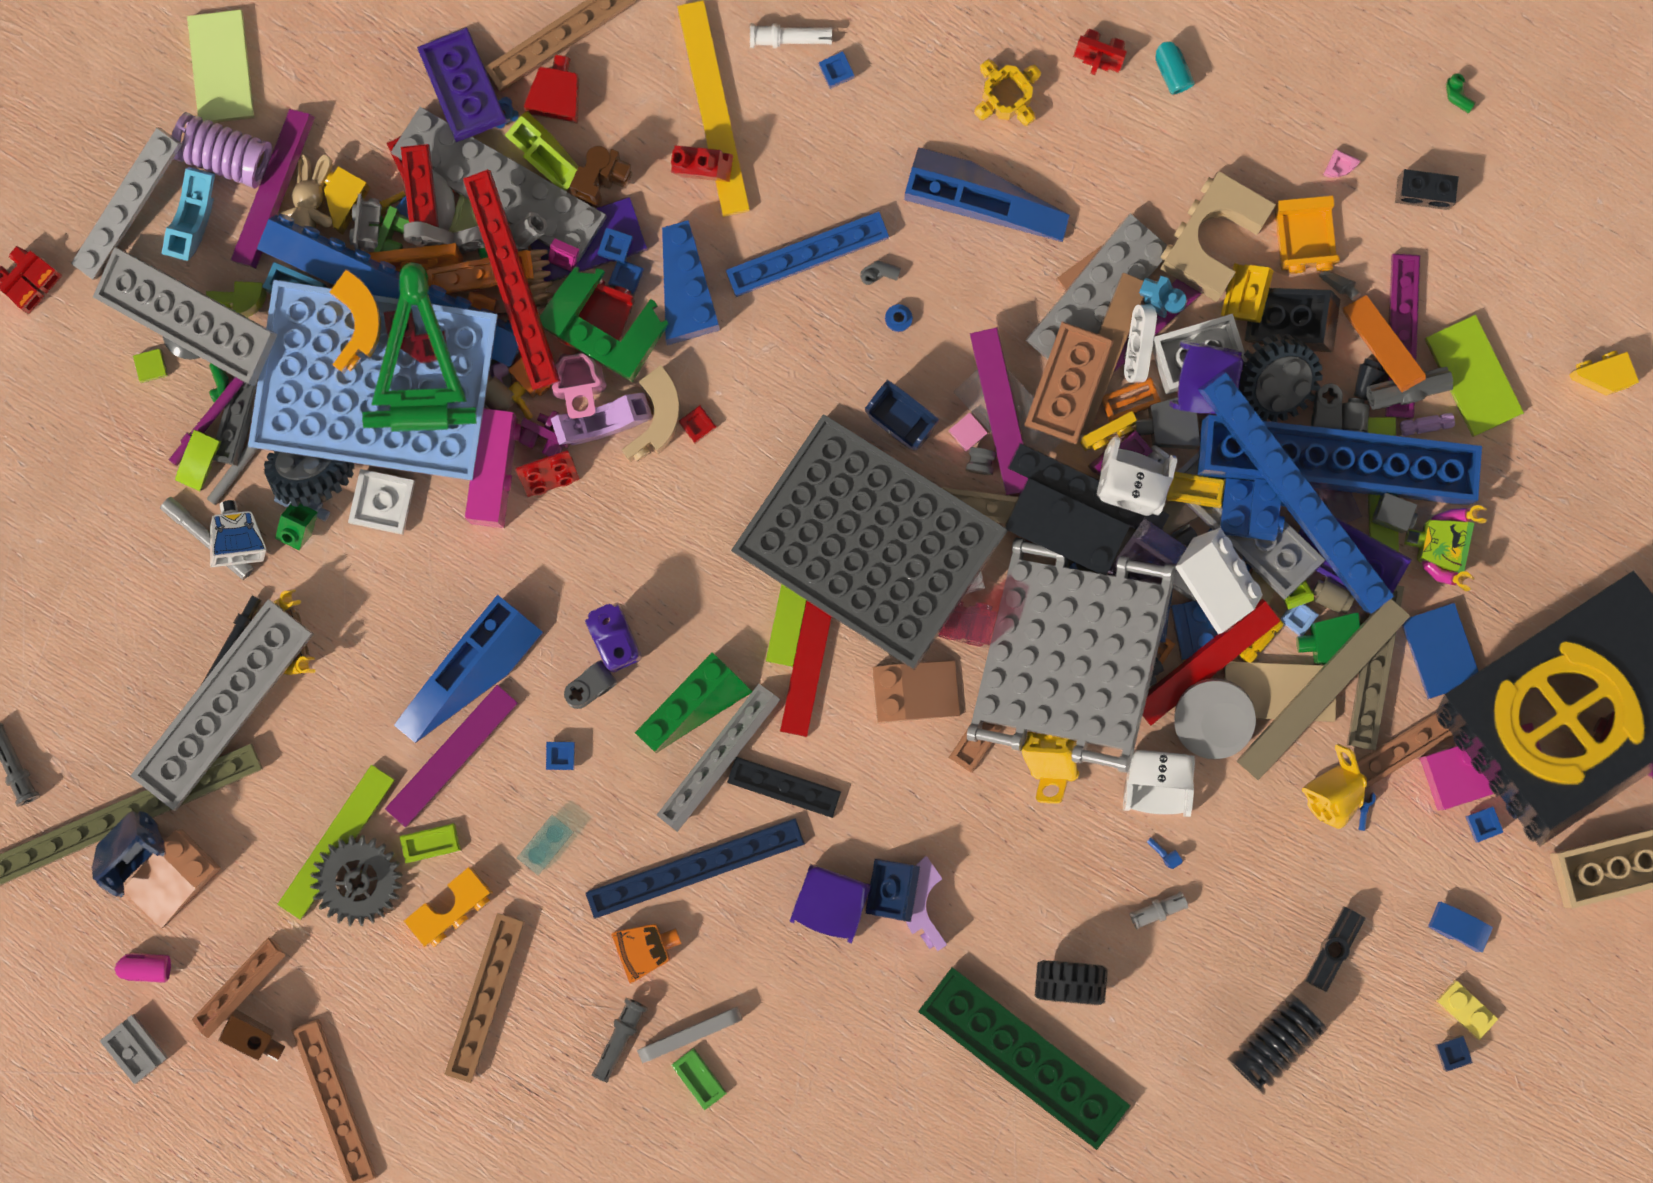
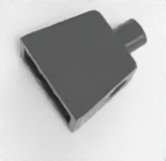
[1134,397,1200,449]

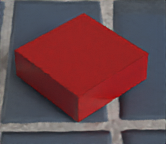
[678,405,717,444]

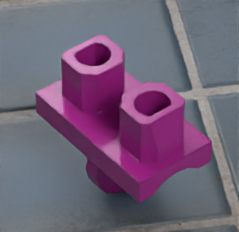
[518,411,570,457]

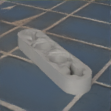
[637,1007,743,1063]

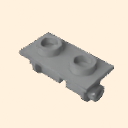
[350,194,382,252]

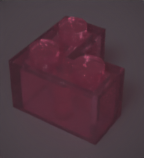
[937,601,997,649]

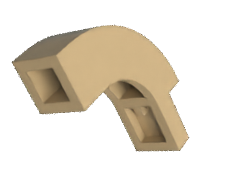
[622,365,680,462]

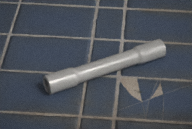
[160,497,254,580]

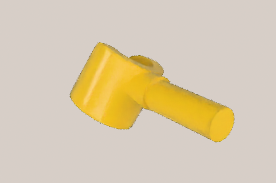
[379,191,405,216]
[509,382,533,420]

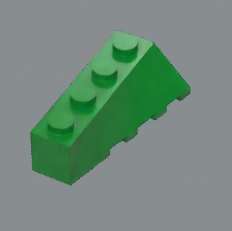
[635,652,753,753]

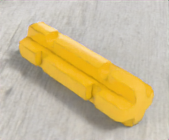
[1240,619,1284,663]

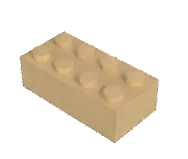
[1550,828,1653,909]

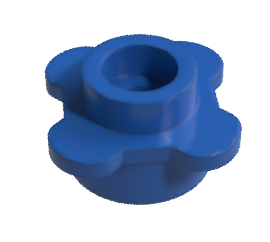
[496,97,519,129]

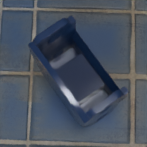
[865,379,939,450]
[92,811,166,898]

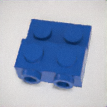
[1220,478,1285,541]

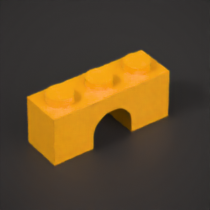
[404,867,493,947]

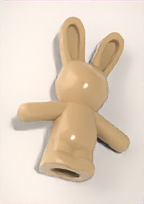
[277,154,333,229]

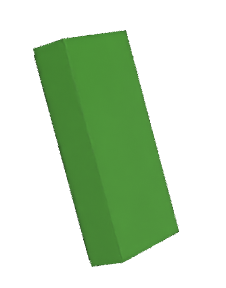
[671,1048,727,1111]

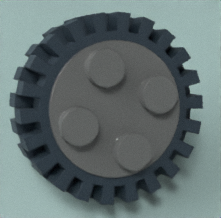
[1238,334,1323,422]
[264,451,355,506]

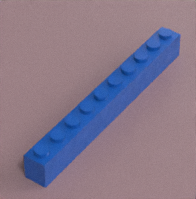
[257,214,519,367]
[1198,372,1394,614]

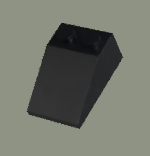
[1245,288,1341,352]

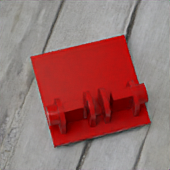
[515,450,580,497]

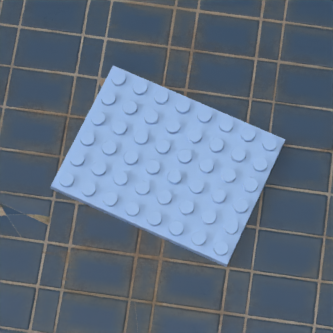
[248,280,498,481]

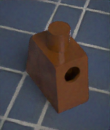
[218,1009,285,1061]

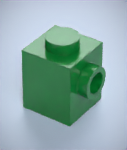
[275,503,318,551]

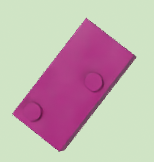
[465,409,522,528]
[1420,723,1542,811]

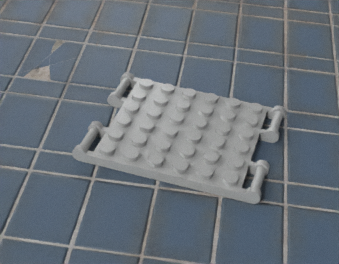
[967,537,1176,773]

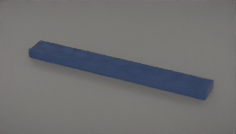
[585,818,805,919]

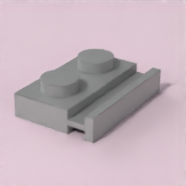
[100,1014,168,1085]

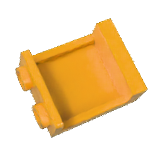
[1275,195,1340,274]

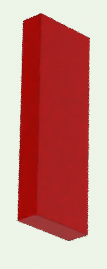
[401,144,439,227]

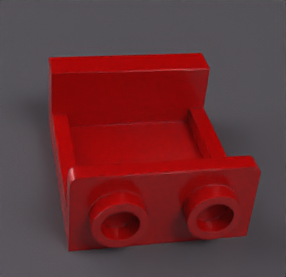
[558,280,635,349]

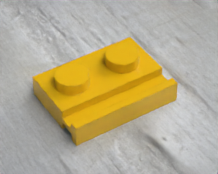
[1221,263,1274,323]
[1080,411,1137,452]

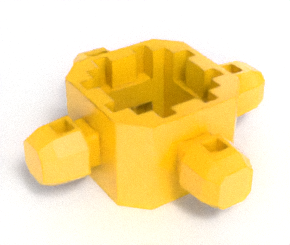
[974,59,1041,126]

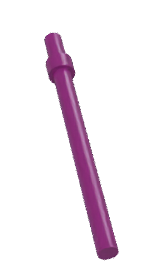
[169,377,245,466]

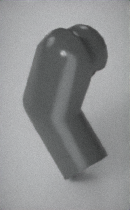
[860,261,901,285]

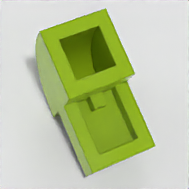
[206,281,267,318]

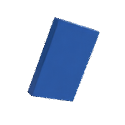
[1402,603,1479,699]

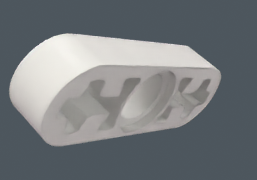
[1124,305,1157,383]

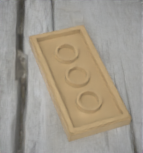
[1224,662,1336,722]

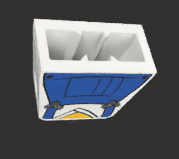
[210,500,266,568]

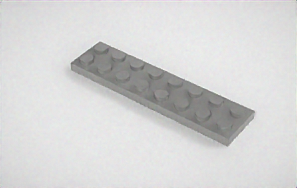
[391,107,607,263]
[93,247,278,386]
[131,599,314,811]

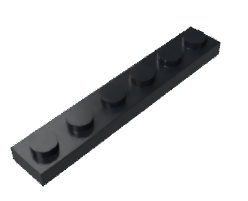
[1008,442,1169,539]

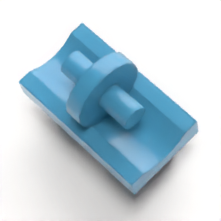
[1139,276,1187,318]

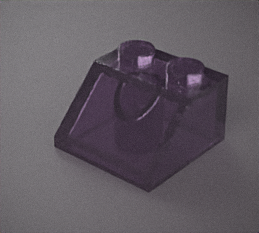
[1108,518,1187,585]

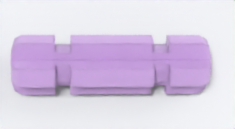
[1400,413,1455,436]

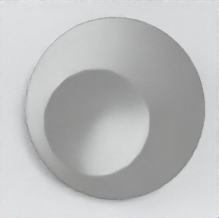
[1174,678,1256,759]

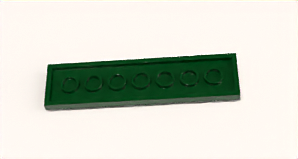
[918,967,1131,1150]

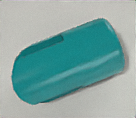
[1155,42,1195,95]

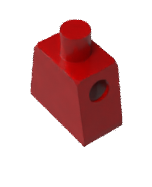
[524,55,579,123]

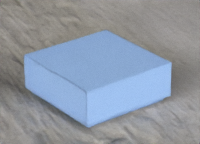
[1280,604,1319,636]

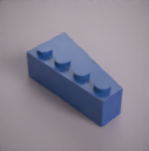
[662,220,720,346]

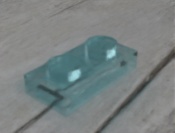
[517,815,574,876]

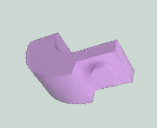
[906,856,947,951]

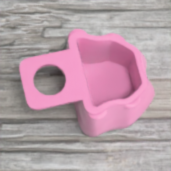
[552,351,606,419]

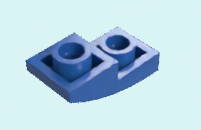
[1428,902,1493,953]

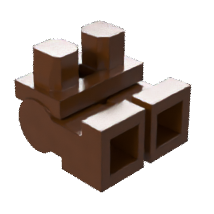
[570,146,632,209]

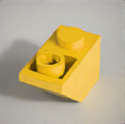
[1569,350,1639,396]

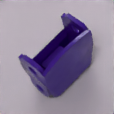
[1169,341,1243,414]
[585,602,642,672]
[789,864,871,944]

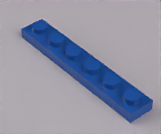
[726,212,889,297]

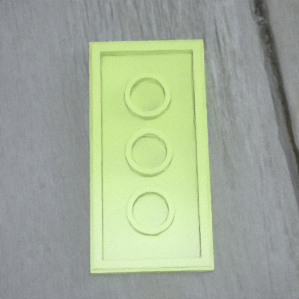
[187,10,255,123]

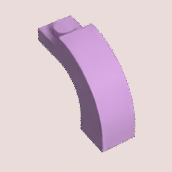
[551,392,653,445]

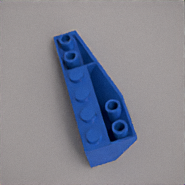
[904,147,1070,242]
[394,594,543,743]

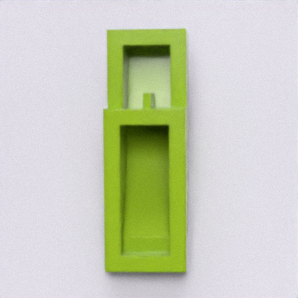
[505,111,578,191]

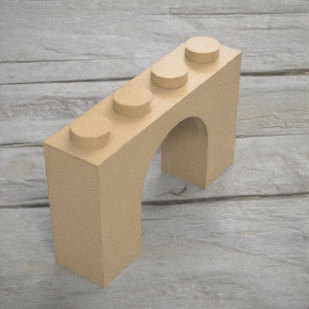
[1160,171,1276,302]

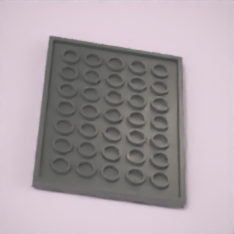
[731,414,1007,670]

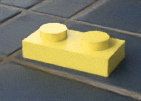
[1436,980,1498,1040]

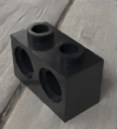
[1395,169,1459,210]

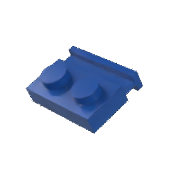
[1171,601,1218,660]

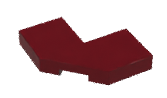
[383,308,448,364]

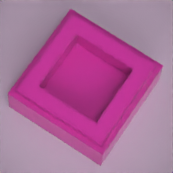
[548,238,580,271]

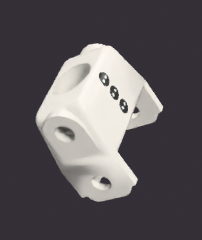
[1097,437,1177,516]
[1123,750,1195,817]

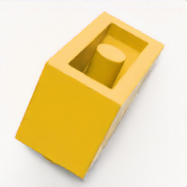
[324,166,371,235]

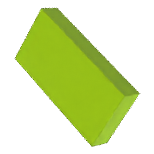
[400,824,461,863]

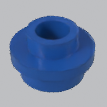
[885,304,912,332]

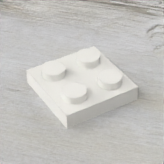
[348,469,415,535]

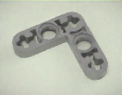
[404,222,485,254]

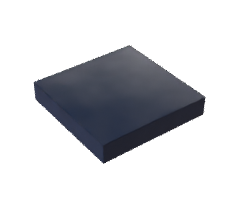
[865,859,920,922]

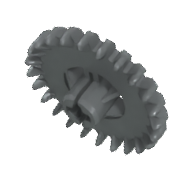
[310,835,403,926]

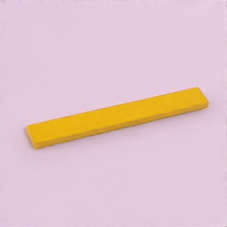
[677,0,750,217]

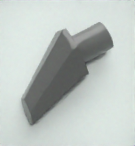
[1319,271,1361,301]

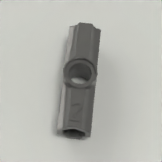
[1366,367,1453,410]

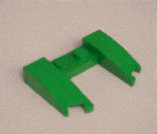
[540,267,669,382]

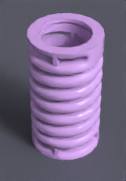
[171,112,272,189]

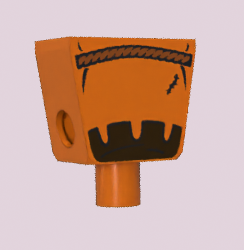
[611,924,682,983]

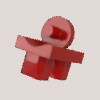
[1073,29,1127,76]

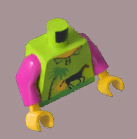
[1404,505,1487,591]

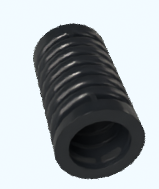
[1227,994,1328,1095]

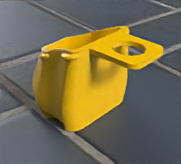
[1022,731,1079,804]
[1302,744,1367,829]

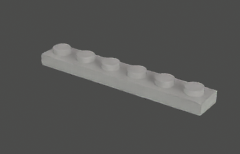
[71,128,182,280]
[657,684,780,832]

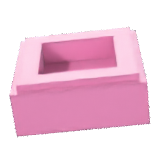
[949,413,988,452]

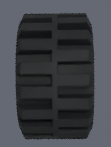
[1035,960,1108,1005]

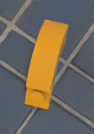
[329,270,381,374]

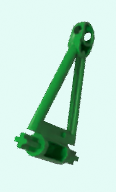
[362,262,477,432]

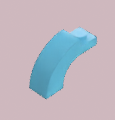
[161,167,215,261]

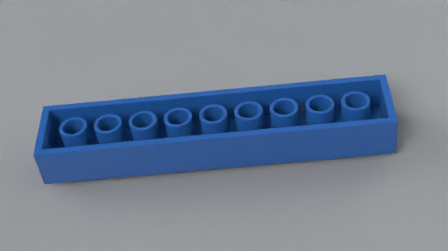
[1198,415,1482,505]

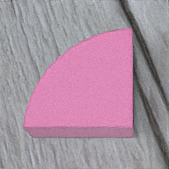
[1323,149,1360,178]

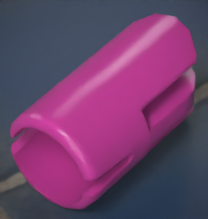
[115,953,171,983]

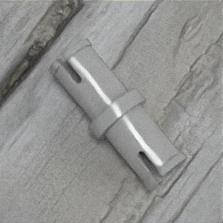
[1130,892,1188,929]

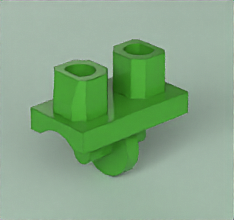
[369,206,409,252]

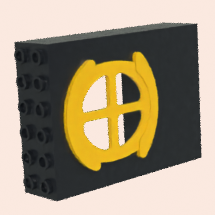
[1436,570,1653,847]

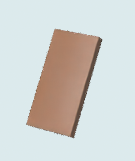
[1024,321,1114,445]

